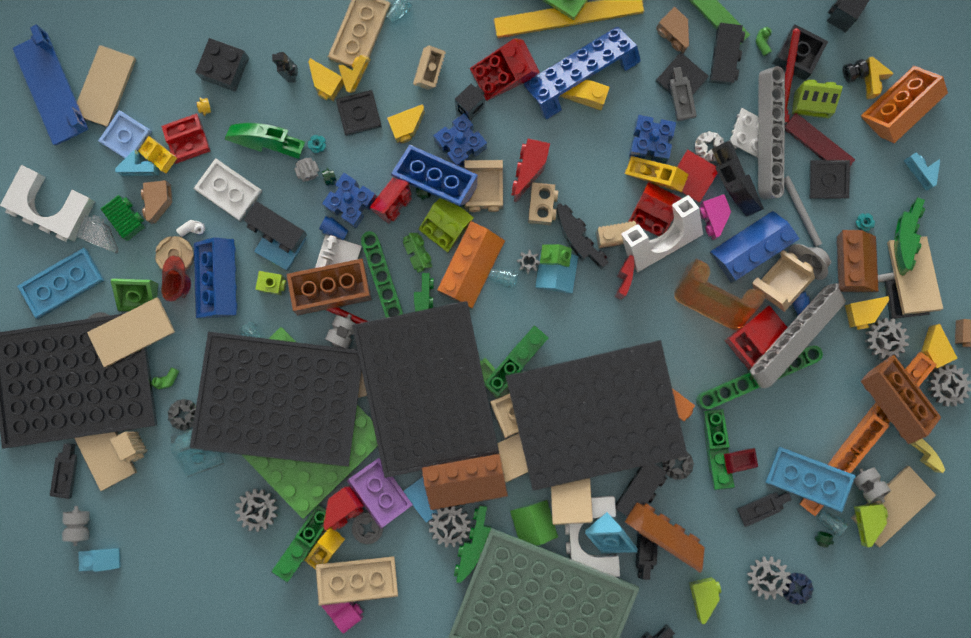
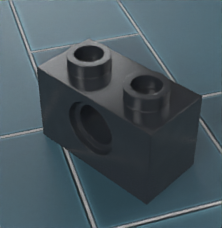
[455,84,485,121]

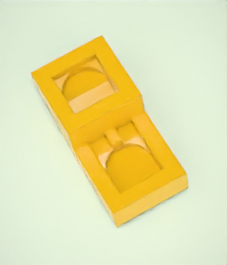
[138,136,177,173]

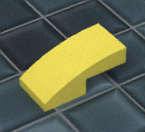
[911,439,945,473]

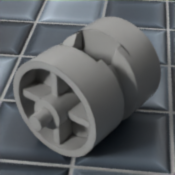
[325,314,356,349]
[854,467,891,504]
[62,506,90,546]

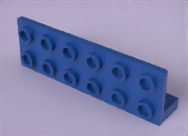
[13,24,89,146]
[524,27,641,119]

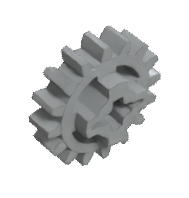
[865,318,909,359]
[927,365,971,406]
[235,489,279,532]
[429,506,471,547]
[747,556,791,600]

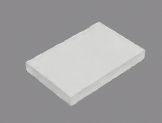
[194,158,263,222]

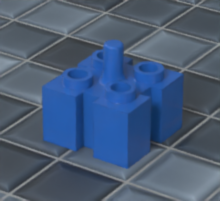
[434,113,487,167]
[629,115,676,164]
[322,173,377,229]

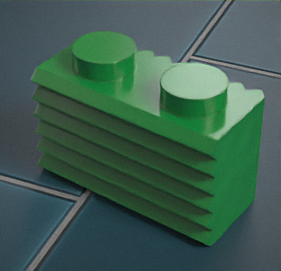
[100,195,146,241]

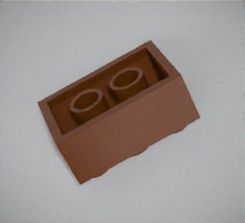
[837,230,879,292]

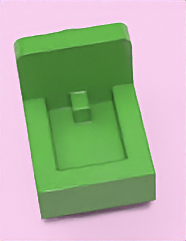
[540,244,572,267]

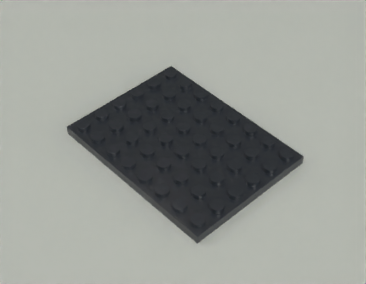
[352,301,499,478]
[0,313,157,449]
[190,332,362,467]
[506,340,688,491]

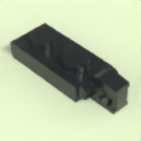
[272,52,298,82]
[50,443,77,499]
[736,492,792,527]
[635,532,658,580]

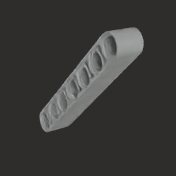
[758,66,785,200]
[750,284,846,388]

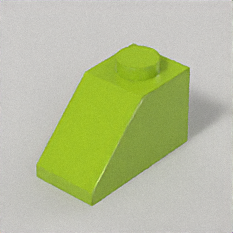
[854,503,888,548]
[689,577,721,624]

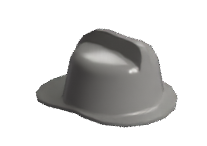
[788,244,831,280]

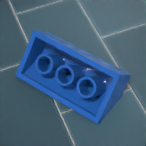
[391,145,478,206]
[710,211,799,283]
[194,237,237,318]

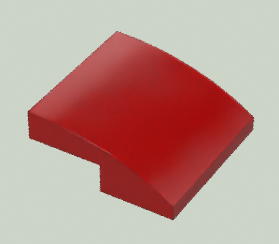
[162,113,211,164]
[677,149,718,203]
[615,255,634,300]

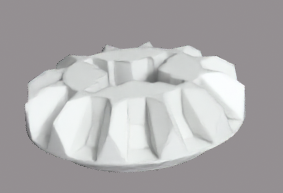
[695,131,724,162]

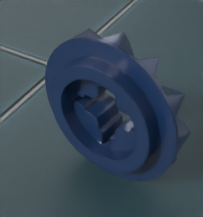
[782,573,814,605]

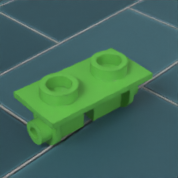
[403,233,433,273]

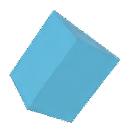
[535,253,578,294]
[585,512,638,553]

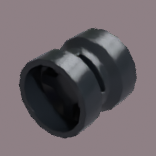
[843,59,869,83]

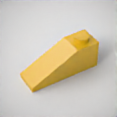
[560,80,610,110]
[625,156,689,192]

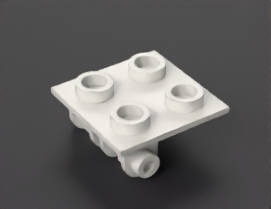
[729,108,758,158]
[315,235,362,268]

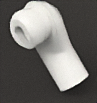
[176,220,205,237]

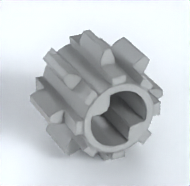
[294,158,319,182]
[517,250,540,274]

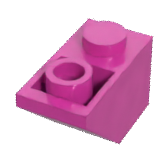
[699,194,731,240]

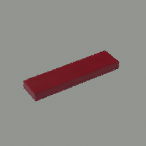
[785,113,856,166]

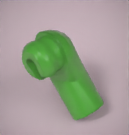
[756,27,772,57]
[152,367,180,390]

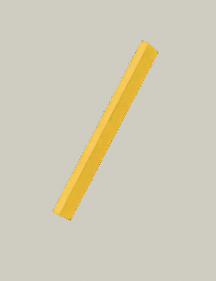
[494,0,644,38]

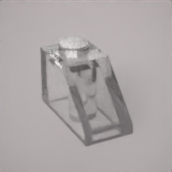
[76,215,119,254]

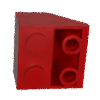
[628,182,683,237]
[323,486,365,531]

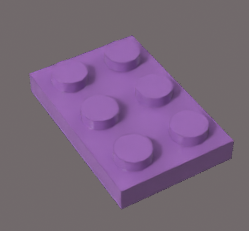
[347,458,412,529]

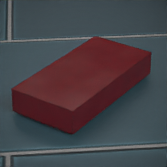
[724,448,758,474]

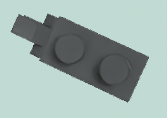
[670,67,697,122]

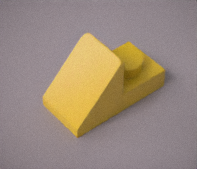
[338,55,371,93]
[865,57,893,99]

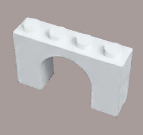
[0,165,96,242]
[622,195,703,272]
[564,496,620,577]

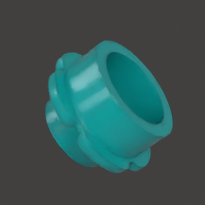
[308,135,326,153]
[856,213,875,232]

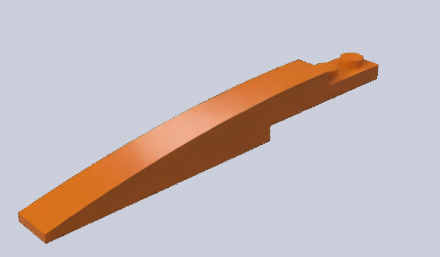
[799,352,937,516]

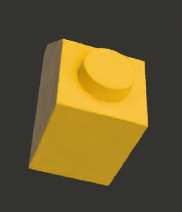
[308,58,344,101]
[387,104,425,143]
[845,296,889,330]
[921,324,958,369]
[304,529,345,570]

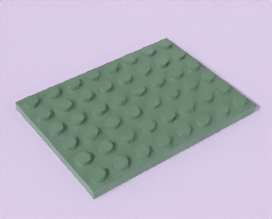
[449,528,639,638]

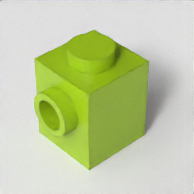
[255,271,287,295]

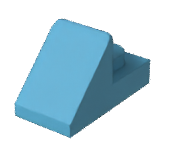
[115,150,159,176]
[904,152,940,191]
[78,548,121,572]

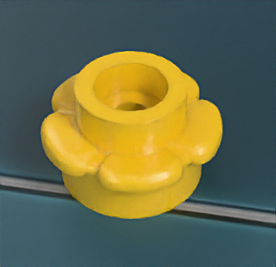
[196,97,211,116]

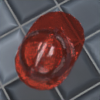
[161,255,191,302]

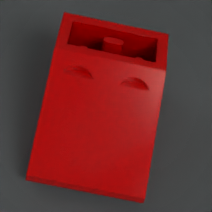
[470,38,540,101]
[511,138,550,202]
[369,177,412,224]
[724,305,788,370]

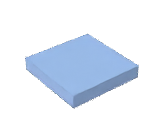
[98,110,152,158]

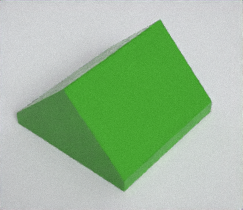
[111,279,158,311]
[510,499,558,546]

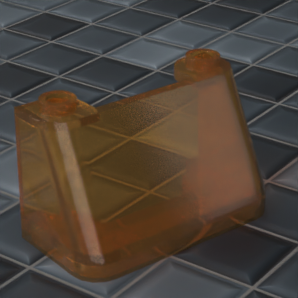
[674,259,767,330]

